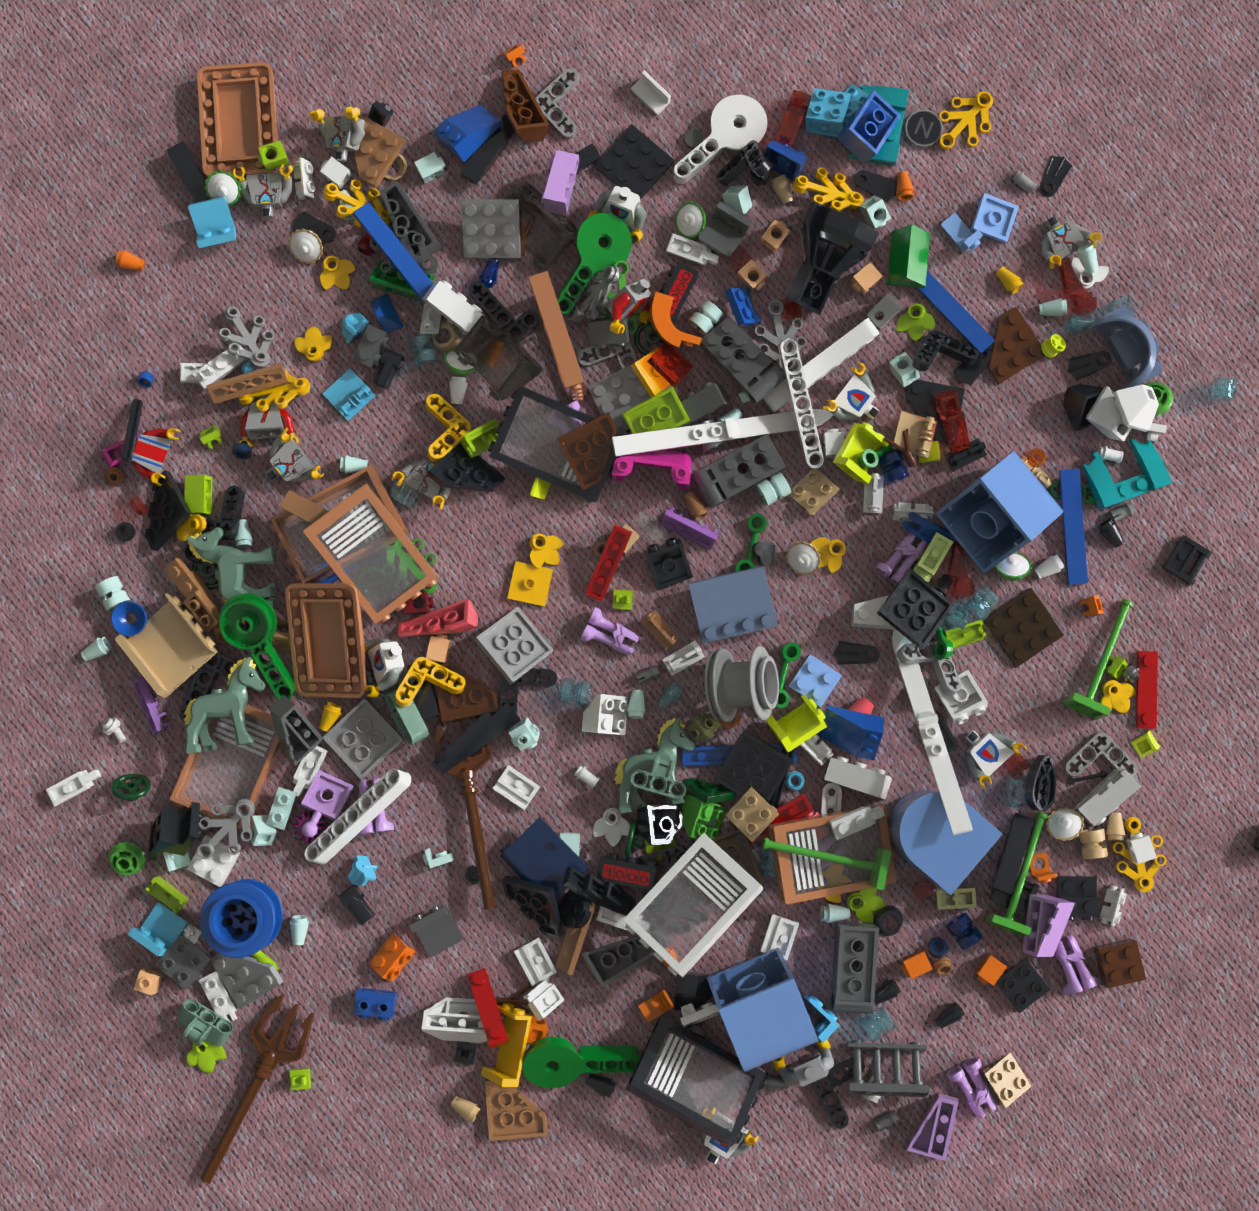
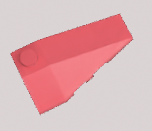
[398,598,478,637]

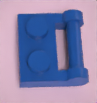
[725,287,762,326]

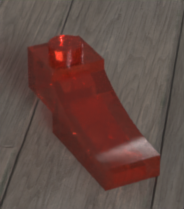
[775,90,811,146]
[1059,257,1097,317]
[934,389,970,453]
[948,540,975,600]

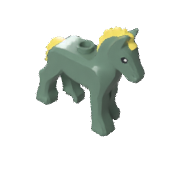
[187,527,277,611]
[184,657,265,754]
[614,717,694,814]

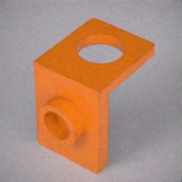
[1030,852,1057,883]
[637,990,675,1023]

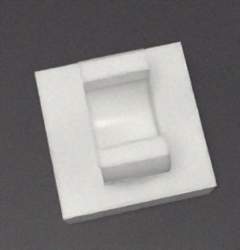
[1147,423,1167,442]

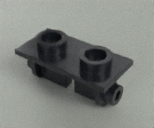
[945,438,987,472]

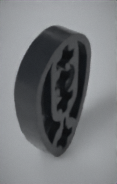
[1025,755,1056,811]

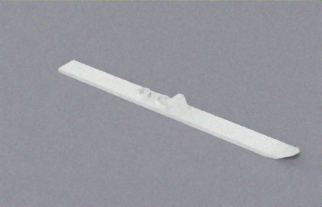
[612,409,833,457]
[892,630,973,835]

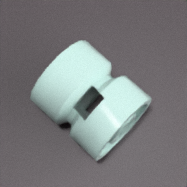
[688,300,724,336]
[756,472,791,506]
[95,576,130,612]

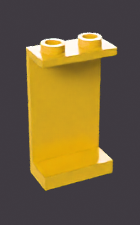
[481,1003,532,1087]

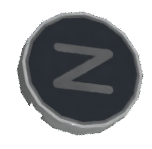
[904,110,943,148]

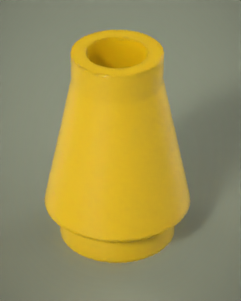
[995,266,1024,294]
[319,702,342,732]

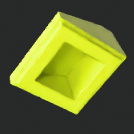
[918,441,940,463]
[530,477,551,499]
[1131,731,1160,758]

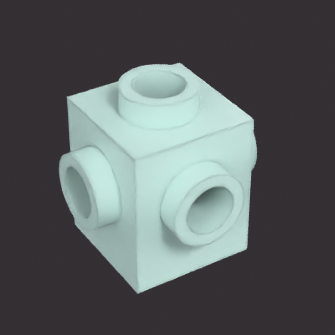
[508,717,540,751]

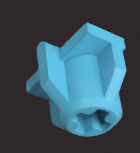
[341,313,370,344]
[348,855,377,886]

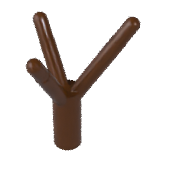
[520,215,535,256]
[884,429,917,467]
[495,984,531,1013]

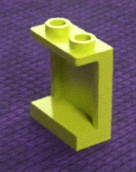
[833,422,889,484]
[766,694,827,752]

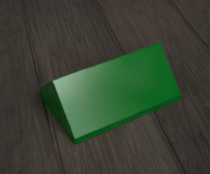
[887,224,930,288]
[369,260,435,301]

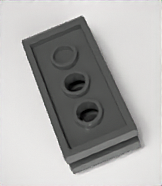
[700,316,786,404]
[692,434,786,509]
[830,922,879,1014]

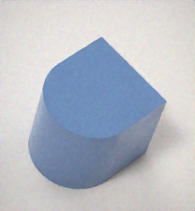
[935,451,1064,573]
[888,790,1002,895]
[707,947,818,1072]

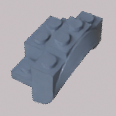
[1087,305,1163,389]

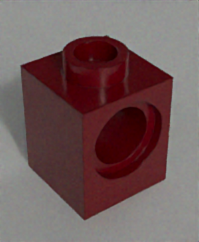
[404,592,433,615]

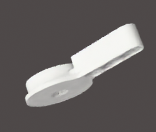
[673,95,767,184]

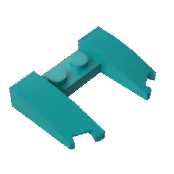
[848,85,909,166]
[1082,438,1172,510]

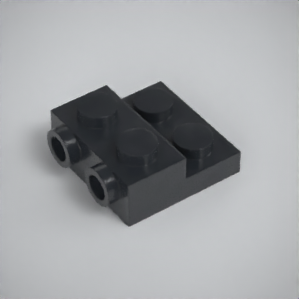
[644,537,693,590]
[1057,876,1099,921]

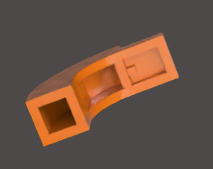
[649,292,702,348]

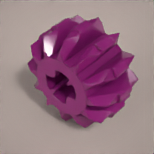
[292,810,326,844]

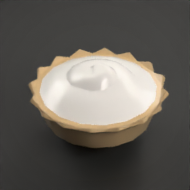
[288,229,323,264]
[786,541,821,576]
[1046,807,1084,841]

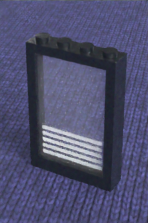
[488,385,626,503]
[625,1015,765,1148]

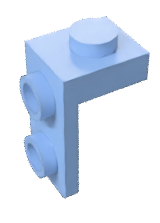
[941,213,983,253]

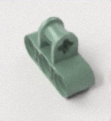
[385,689,429,745]
[631,755,686,800]
[177,999,233,1047]

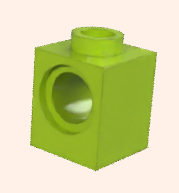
[257,140,289,171]

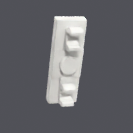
[192,344,248,390]

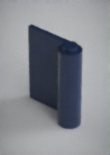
[500,817,589,899]

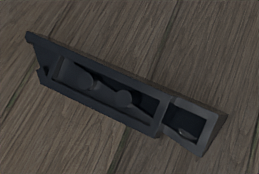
[432,703,520,773]

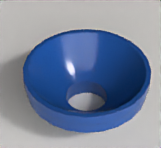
[111,601,148,636]

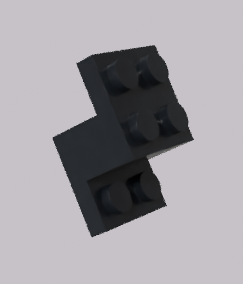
[147,802,202,861]

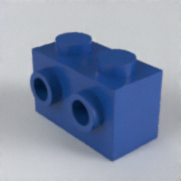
[353,988,397,1021]

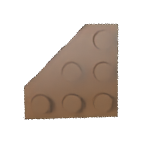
[354,115,406,188]
[485,1079,548,1141]

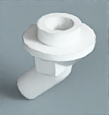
[102,717,126,743]

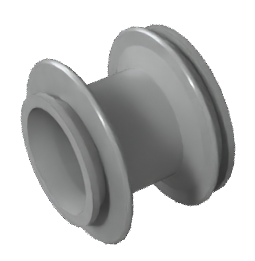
[705,646,779,722]

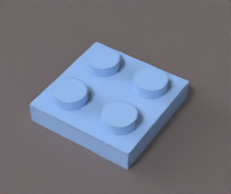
[971,193,1019,243]
[789,654,842,708]

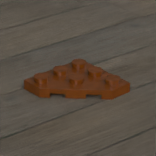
[988,307,1045,385]
[557,412,617,490]
[434,662,499,723]

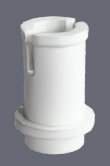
[1097,446,1123,463]
[574,766,600,789]

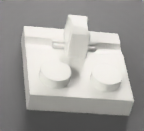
[680,1002,720,1028]

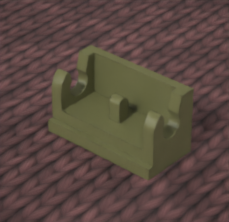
[933,888,977,910]

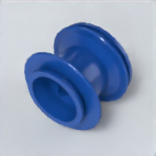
[200,879,283,958]

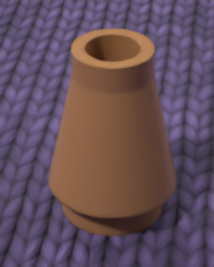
[683,491,708,521]

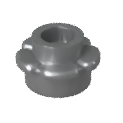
[1122,665,1140,683]

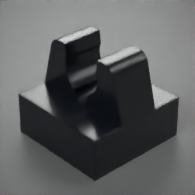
[368,101,394,127]
[454,1041,477,1065]

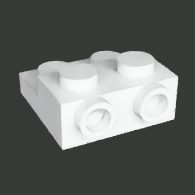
[934,670,988,724]

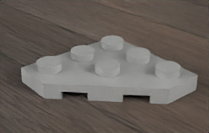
[210,954,284,1010]

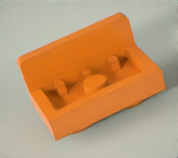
[368,933,416,981]

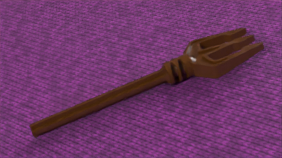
[434,716,496,910]
[200,995,315,1184]

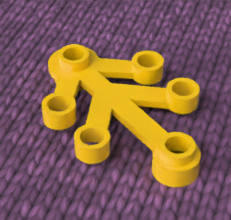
[939,92,993,150]
[792,167,864,212]
[322,179,392,227]
[237,368,310,412]
[1111,817,1167,892]

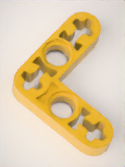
[425,394,471,462]
[395,657,466,707]

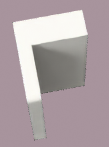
[631,70,671,116]

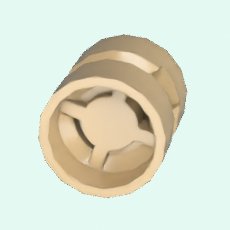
[1079,828,1108,859]

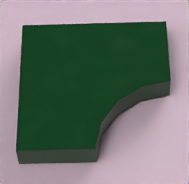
[682,777,736,804]

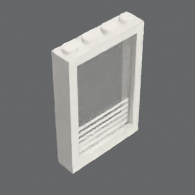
[623,833,763,977]

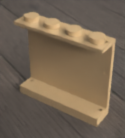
[115,593,218,698]

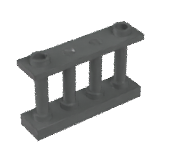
[846,1040,929,1097]

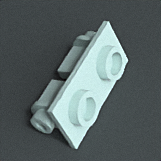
[266,787,297,830]

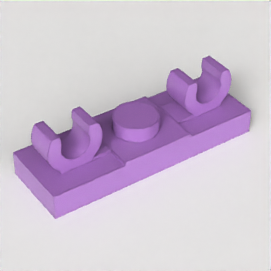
[660,507,718,550]
[132,676,171,735]

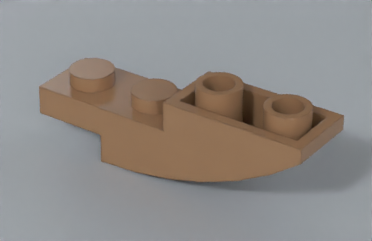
[163,557,219,632]

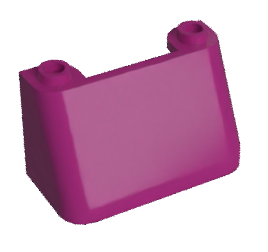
[612,449,692,491]

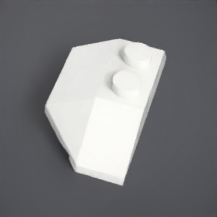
[422,997,502,1043]

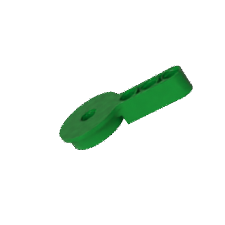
[556,213,632,315]
[219,593,295,699]
[522,1037,639,1088]

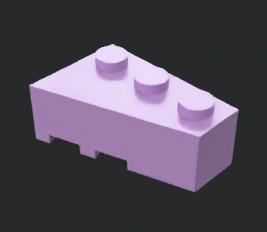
[541,150,579,215]
[1022,894,1075,957]
[906,1093,959,1161]

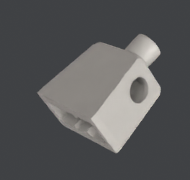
[867,293,903,329]

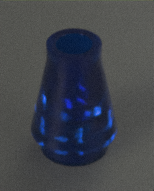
[479,258,500,288]

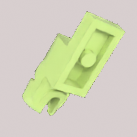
[913,532,953,582]

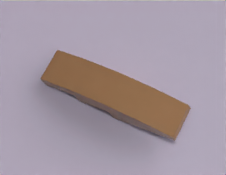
[279,490,360,546]

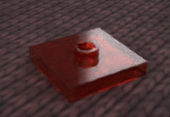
[647,341,693,388]

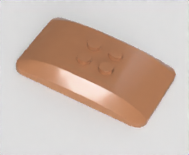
[197,62,278,176]
[285,583,366,698]

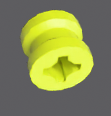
[1041,334,1066,358]

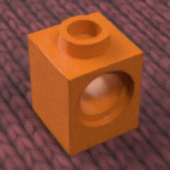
[900,949,933,979]
[974,953,1007,986]
[527,1013,549,1044]

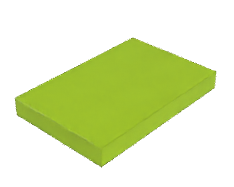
[622,387,690,434]

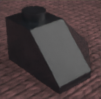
[1063,384,1104,431]
[637,804,684,845]
[673,971,713,1010]

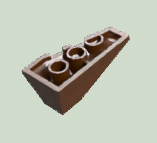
[502,69,549,143]

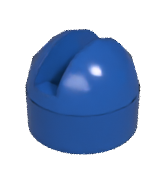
[137,371,154,388]

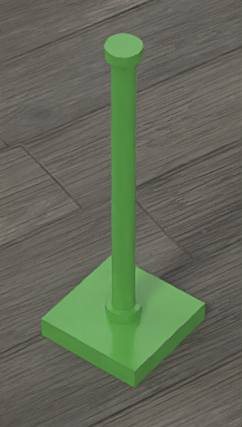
[1062,599,1133,720]
[983,812,1048,935]
[763,838,892,890]

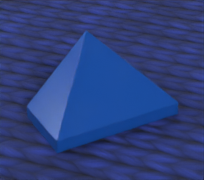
[370,293,403,334]

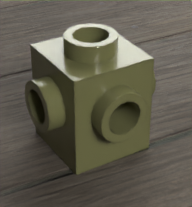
[686,711,721,743]

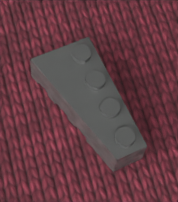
[381,180,442,257]
[581,928,671,987]

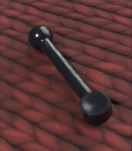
[1067,771,1107,785]

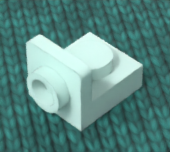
[423,848,454,868]

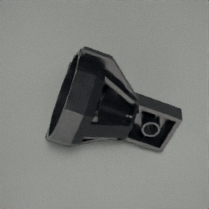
[786,201,879,315]

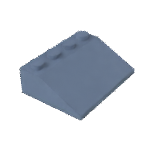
[688,566,778,644]

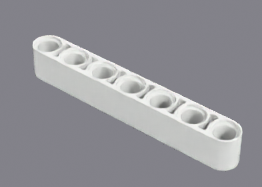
[763,318,880,413]
[778,338,824,468]
[304,768,411,864]

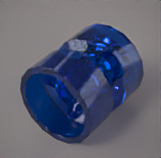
[878,451,910,484]
[946,913,983,950]

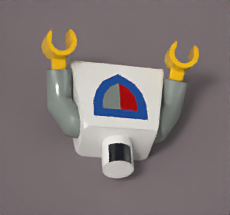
[587,186,646,243]
[823,362,879,421]
[364,637,404,698]
[965,730,1027,789]
[702,1105,759,1164]

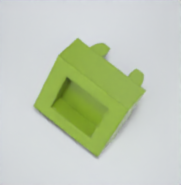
[199,424,222,449]
[612,589,633,610]
[1105,656,1128,681]
[289,1068,311,1090]

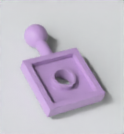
[301,770,354,837]

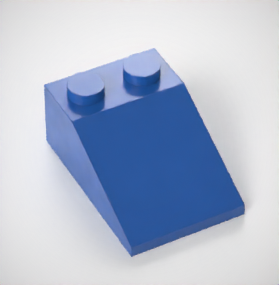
[837,90,901,163]
[433,105,504,162]
[766,140,808,181]
[818,706,884,760]

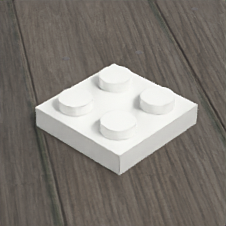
[187,835,240,887]

